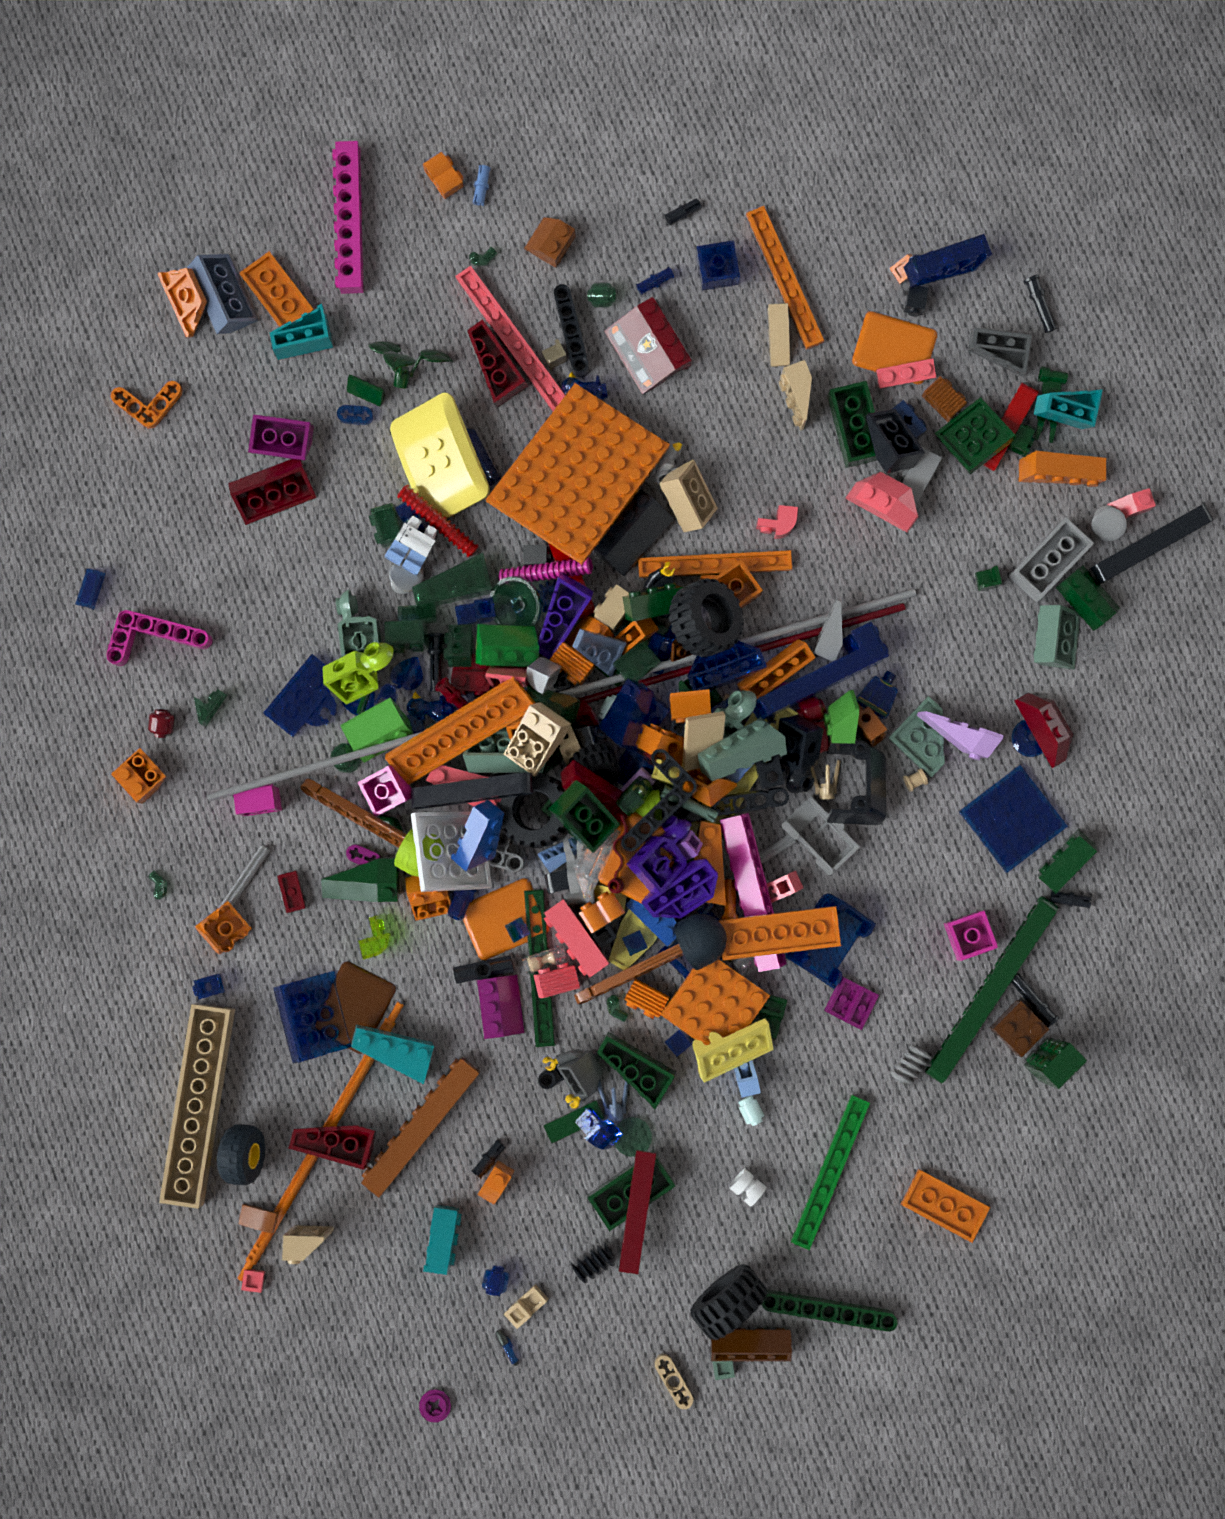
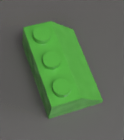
[340,697,413,763]

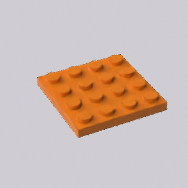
[660,959,770,1045]

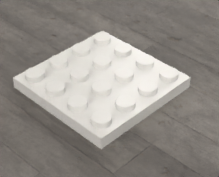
[411,812,492,892]

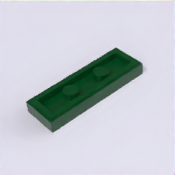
[543,1100,605,1144]

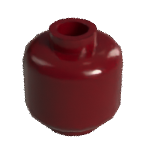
[796,696,826,723]
[148,709,175,738]

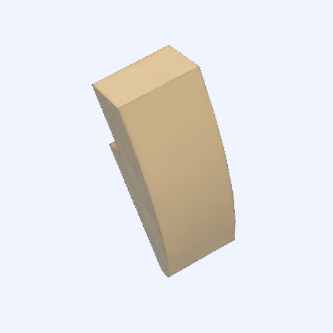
[768,303,790,367]

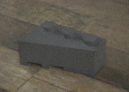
[968,328,1032,376]

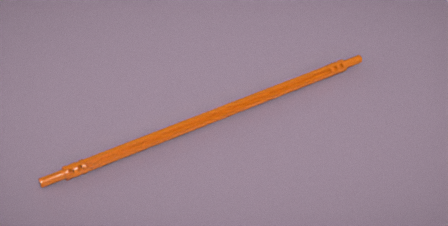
[237,1001,404,1282]

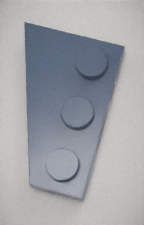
[572,629,626,677]

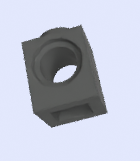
[523,545,551,567]

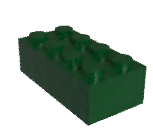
[827,381,878,468]
[1024,1038,1088,1089]
[587,1150,676,1232]

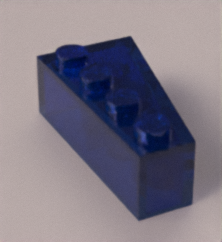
[903,234,993,288]

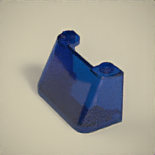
[786,893,876,990]

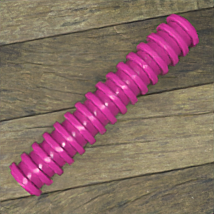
[499,557,593,586]

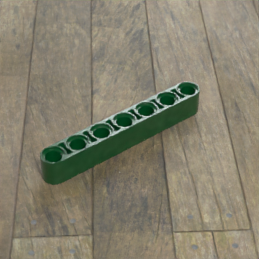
[761,1290,898,1332]

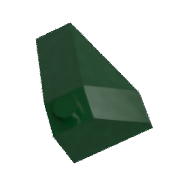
[321,857,400,902]

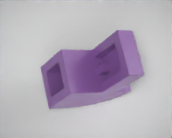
[675,829,703,861]

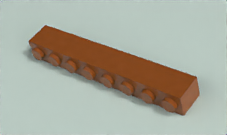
[361,1057,480,1198]

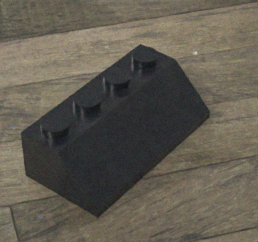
[593,490,674,576]

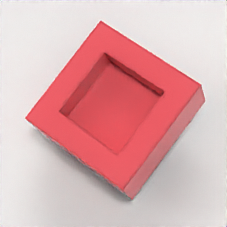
[241,1269,265,1293]

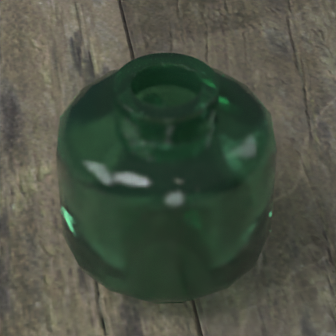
[587,282,616,308]

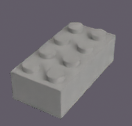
[1008,517,1094,602]

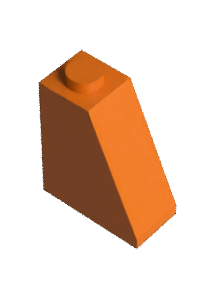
[477,1160,515,1205]

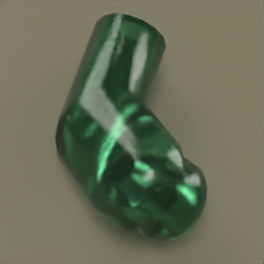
[469,247,497,266]
[606,995,629,1022]

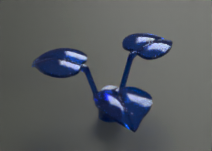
[341,657,424,734]

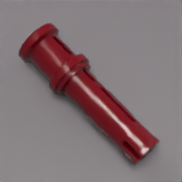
[434,677,469,709]

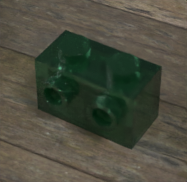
[444,624,473,667]

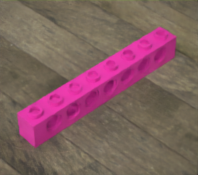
[332,141,364,294]

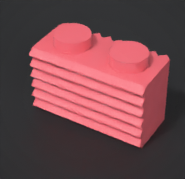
[533,962,580,998]

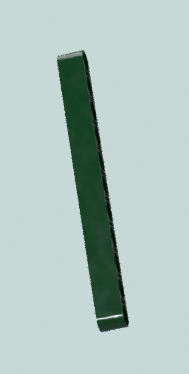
[925,896,1059,1084]

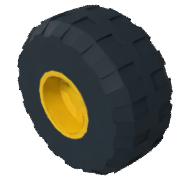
[217,1124,266,1185]

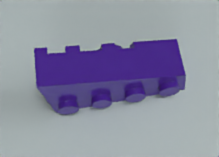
[538,571,594,659]

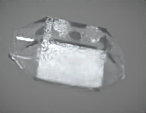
[573,828,622,902]

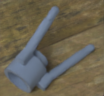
[598,1079,629,1121]

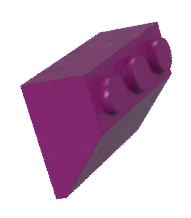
[248,414,314,461]
[477,975,525,1039]

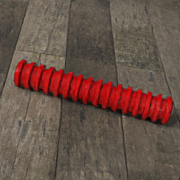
[397,484,479,558]

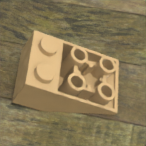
[779,360,812,431]
[504,702,571,777]

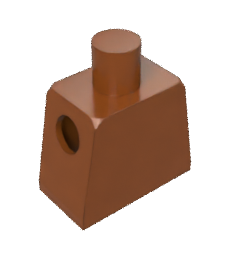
[857,702,887,747]

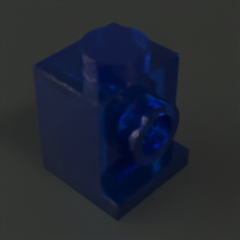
[192,974,225,1000]

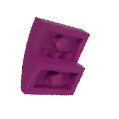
[824,976,879,1030]

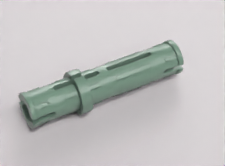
[660,786,718,823]

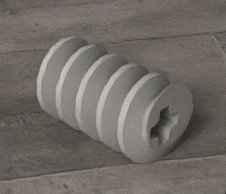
[890,1045,932,1088]

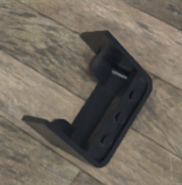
[827,740,887,825]

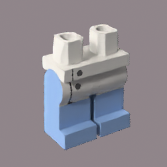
[384,516,437,576]

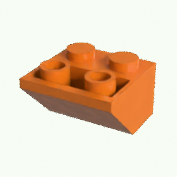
[111,748,167,804]
[683,768,737,807]
[405,876,453,921]

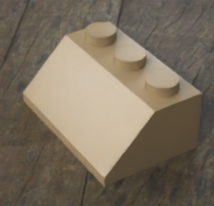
[659,460,718,532]
[282,1225,334,1264]

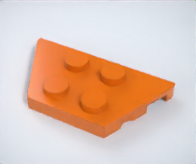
[158,268,207,337]

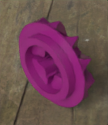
[419,1389,451,1423]

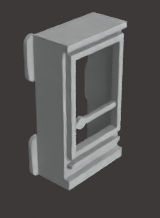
[782,797,860,875]

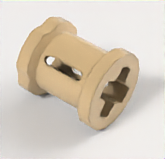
[903,769,928,792]

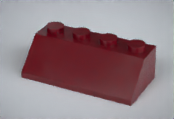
[228,459,316,525]

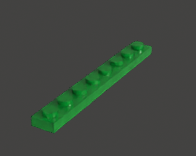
[791,1094,870,1251]

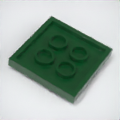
[935,397,1016,475]

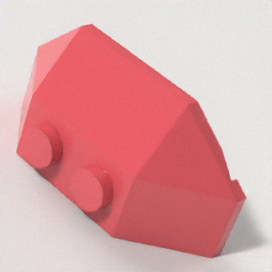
[846,472,918,533]

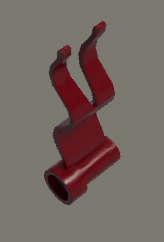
[607,815,629,894]

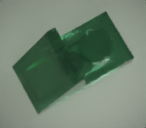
[194,689,228,727]

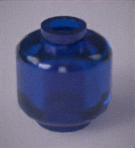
[482,1265,510,1296]

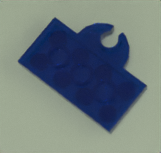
[263,654,337,738]

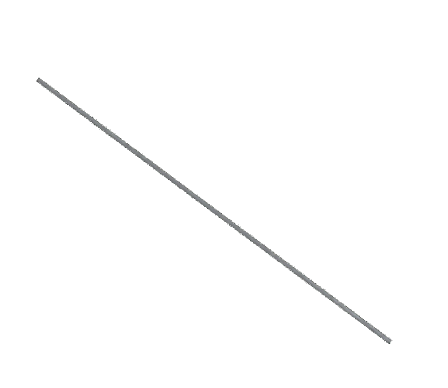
[207,589,916,802]

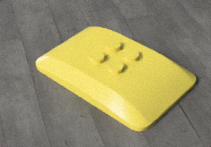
[390,393,490,519]

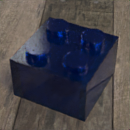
[696,240,740,291]

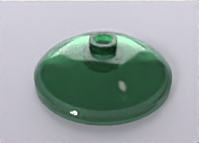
[489,576,542,626]

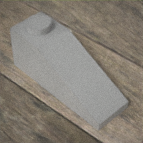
[813,597,844,662]

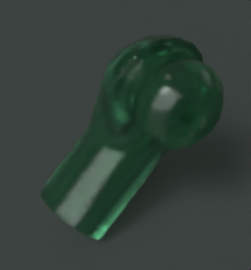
[148,870,168,900]

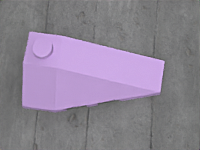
[917,711,1004,761]

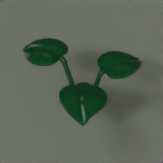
[369,341,453,389]

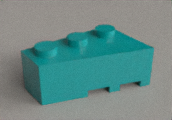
[270,303,333,360]
[1034,389,1103,429]
[423,1205,462,1275]

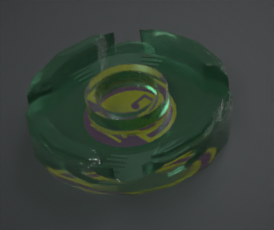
[613,1117,652,1157]

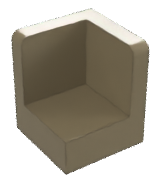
[541,339,567,370]

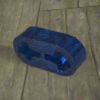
[337,405,374,425]

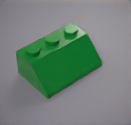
[476,624,539,667]

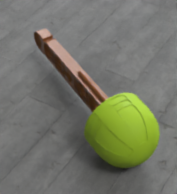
[300,778,444,877]

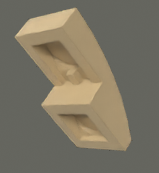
[504,1284,548,1329]

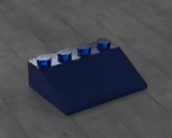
[273,971,352,1064]

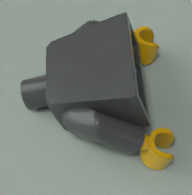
[542,1049,603,1109]

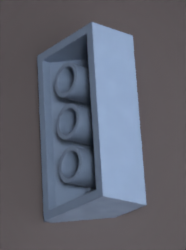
[187,254,258,334]

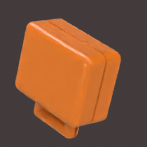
[852,311,937,384]
[587,812,674,904]
[459,878,550,960]

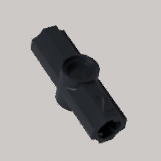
[453,955,514,984]

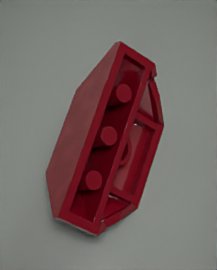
[1014,693,1073,768]

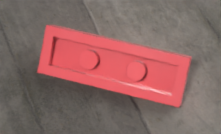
[876,359,936,389]

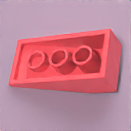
[485,666,530,692]

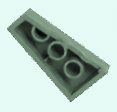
[698,718,787,781]

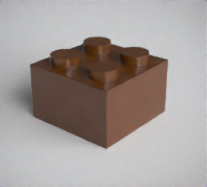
[989,1000,1049,1057]

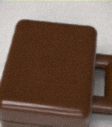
[311,961,396,1054]

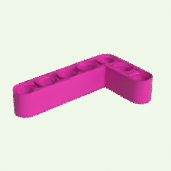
[106,610,212,666]

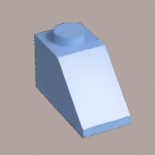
[734,1060,761,1098]

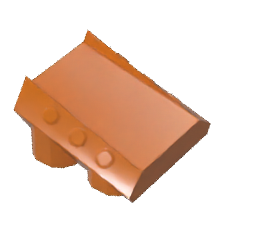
[195,901,252,955]

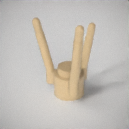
[811,760,841,799]

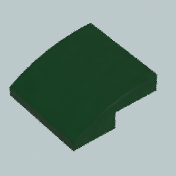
[750,994,788,1040]

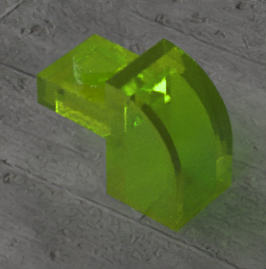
[358,916,391,960]

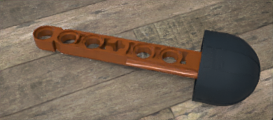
[574,914,727,1005]

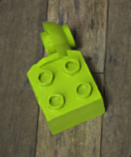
[323,642,394,705]

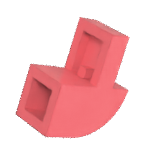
[756,505,798,539]

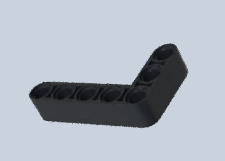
[621,749,698,851]

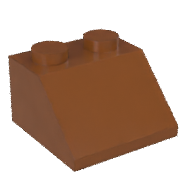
[524,217,576,268]

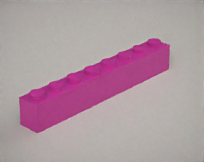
[720,813,787,972]

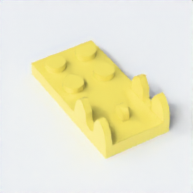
[692,1019,774,1083]

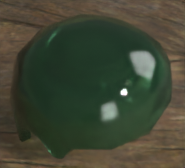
[330,743,361,773]

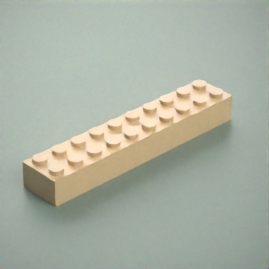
[159,1003,235,1209]

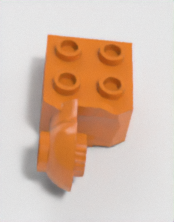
[634,723,684,766]

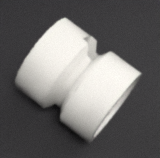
[729,1168,766,1207]

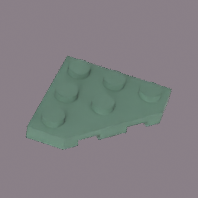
[888,696,945,778]

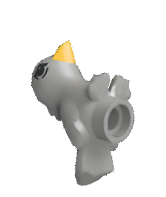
[644,440,682,489]

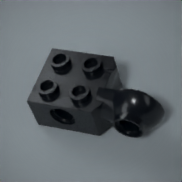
[778,715,824,793]

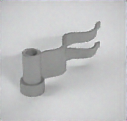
[563,834,595,906]

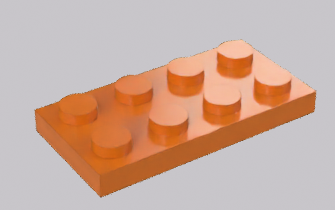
[239,251,314,327]
[901,1169,990,1243]

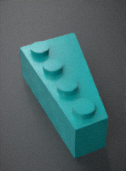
[351,1024,434,1084]

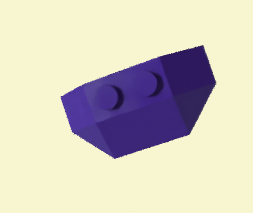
[642,859,718,918]

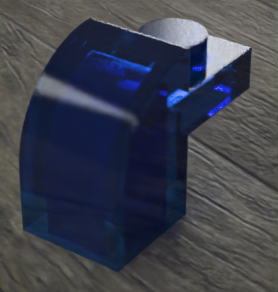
[455,597,496,626]
[575,1107,623,1150]

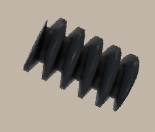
[571,1241,615,1283]

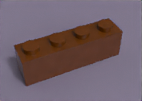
[710,1328,792,1361]

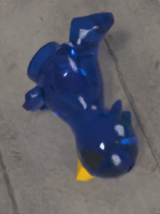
[561,372,608,400]
[406,691,454,722]

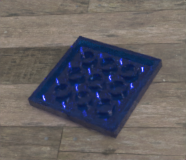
[958,765,1068,873]

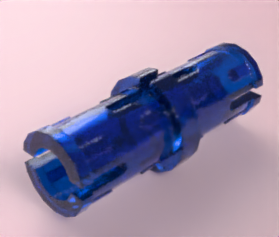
[636,267,674,295]

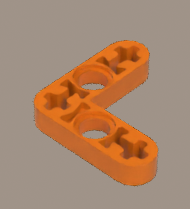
[111,381,183,429]

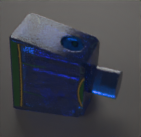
[856,671,898,720]

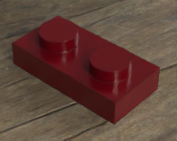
[277,871,306,913]

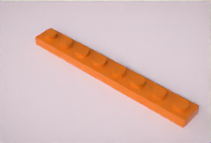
[746,206,824,350]
[638,550,792,578]

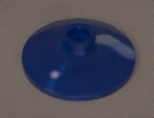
[1011,720,1043,757]

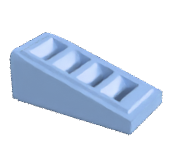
[537,838,577,873]

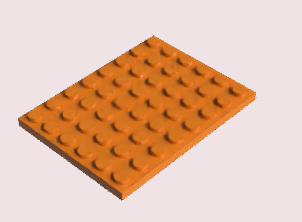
[486,383,670,565]

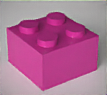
[357,765,411,817]
[233,784,282,817]
[943,910,998,961]

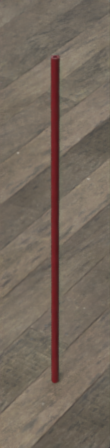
[555,603,905,712]

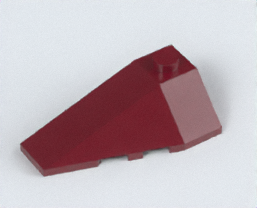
[288,1125,375,1170]

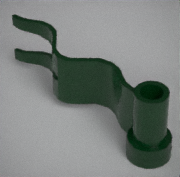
[1034,366,1068,443]

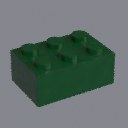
[549,780,621,853]

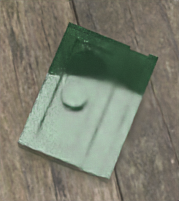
[613,641,661,686]

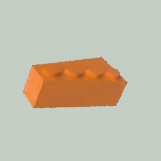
[1019,451,1106,487]
[694,821,726,906]

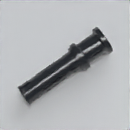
[1023,274,1057,334]
[427,633,444,692]
[1010,973,1060,1028]

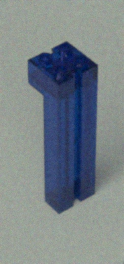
[753,622,889,720]

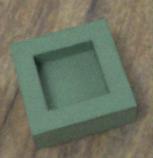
[712,1361,735,1380]

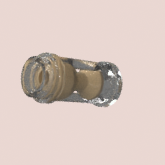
[521,945,567,974]

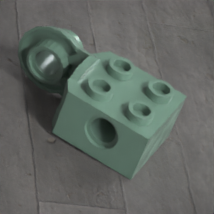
[336,589,381,657]
[714,690,757,739]

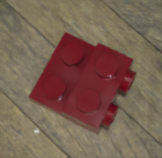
[451,653,491,696]

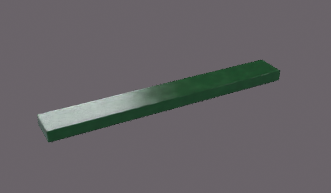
[524,890,555,1047]

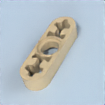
[655,1354,693,1409]

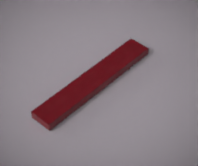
[618,1150,656,1275]

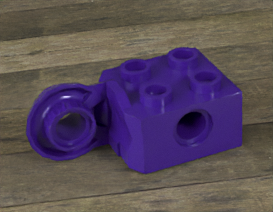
[626,816,691,894]

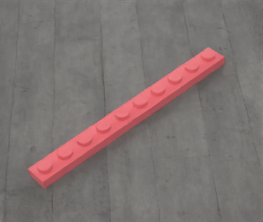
[455,266,565,412]

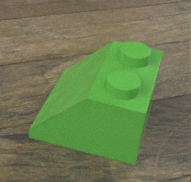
[824,690,860,744]

